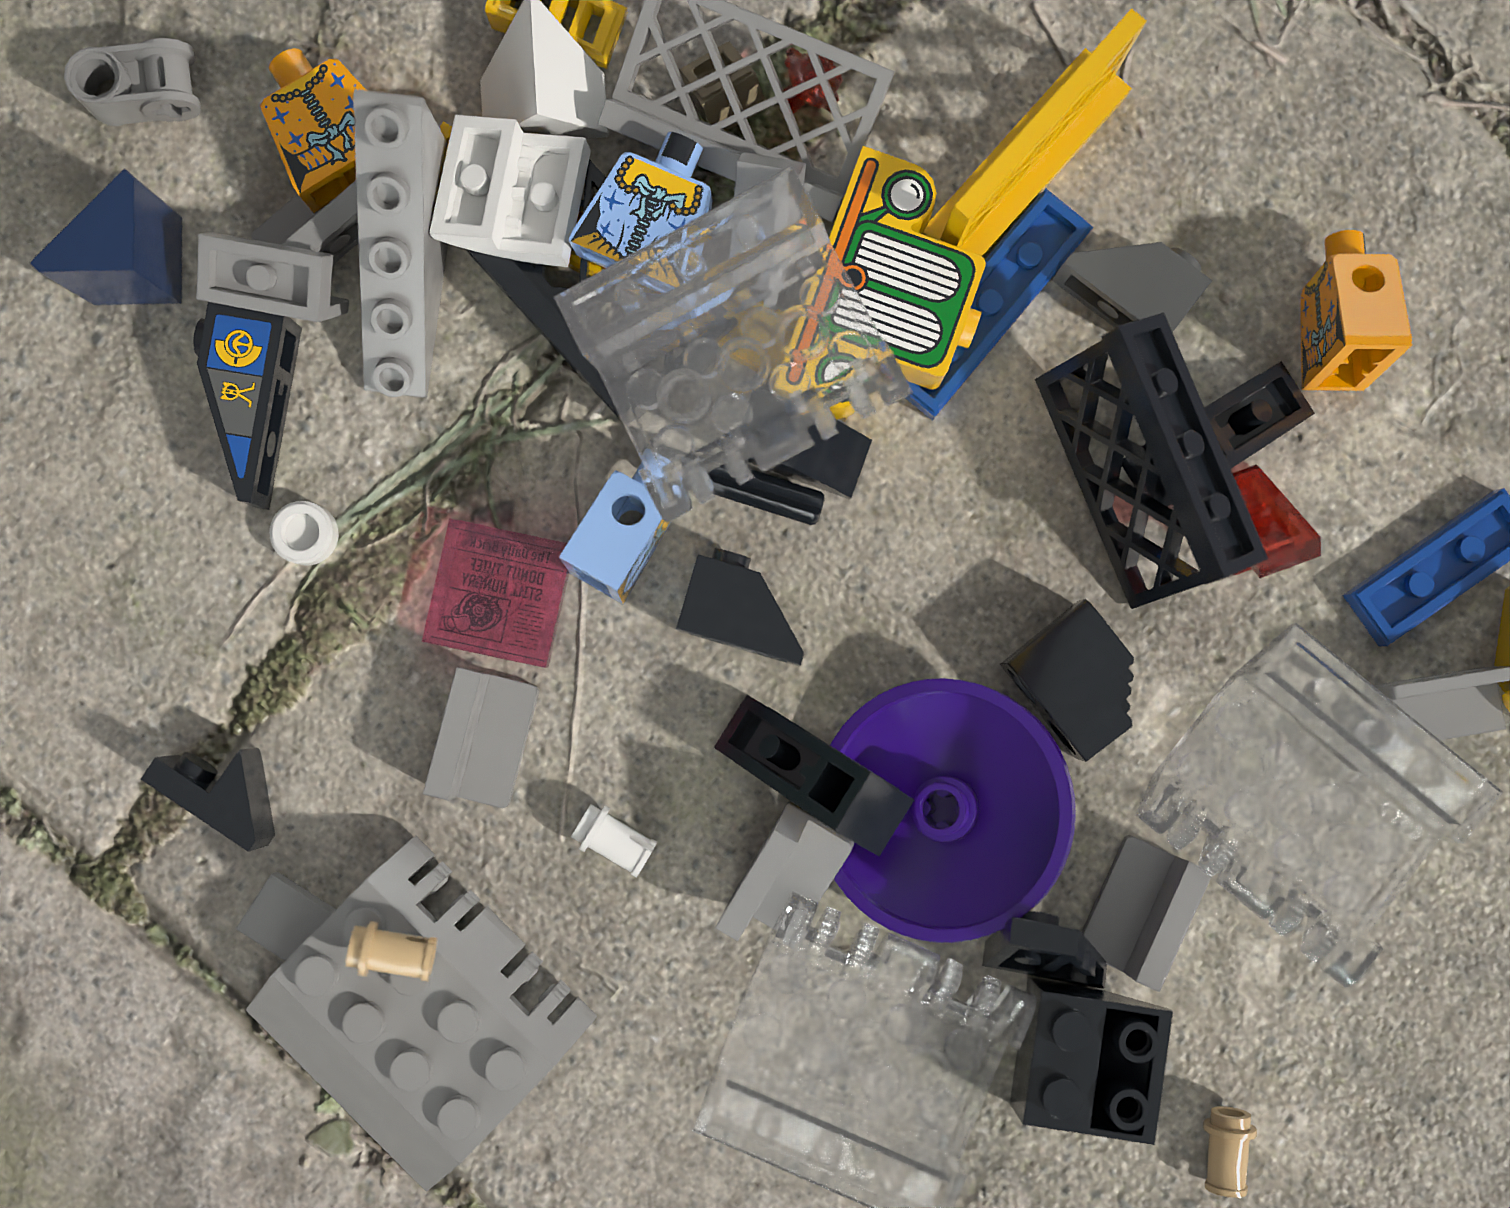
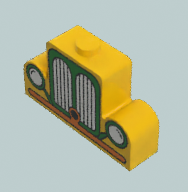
[774,146,986,420]

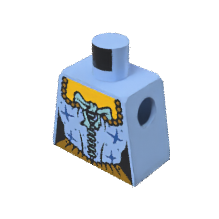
[568,132,713,302]
[559,451,681,605]

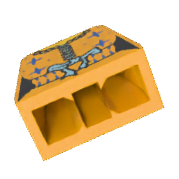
[260,48,366,213]
[1300,230,1412,391]

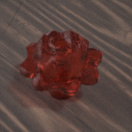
[783,47,843,114]

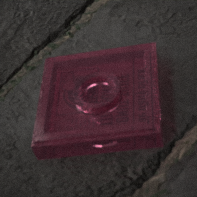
[422,518,569,668]

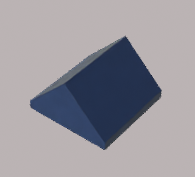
[29,168,182,305]

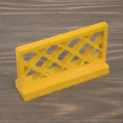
[922,8,1147,257]

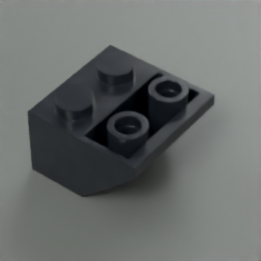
[1010,977,1173,1145]

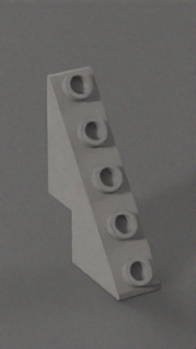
[353,89,448,398]

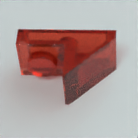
[1232,464,1321,578]

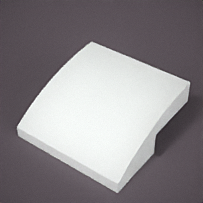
[429,115,591,267]

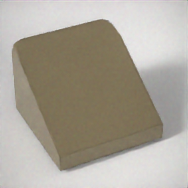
[679,41,765,131]

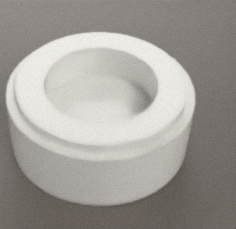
[270,501,339,566]

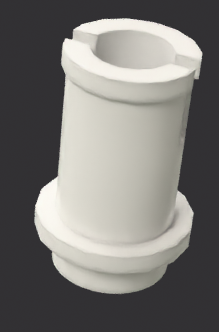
[571,804,657,877]

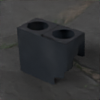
[1000,599,1134,762]

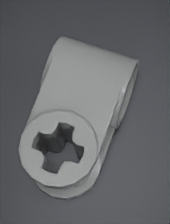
[64,38,201,126]

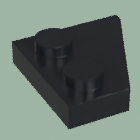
[982,911,1107,989]

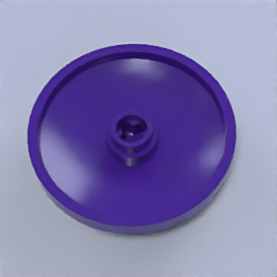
[830,678,1076,943]

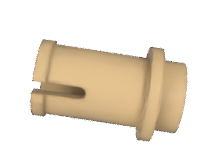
[346,921,437,981]
[1203,1106,1257,1198]

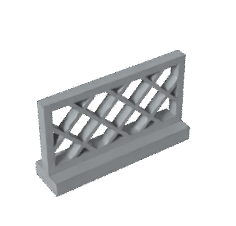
[598,0,895,222]

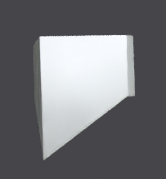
[480,0,608,139]

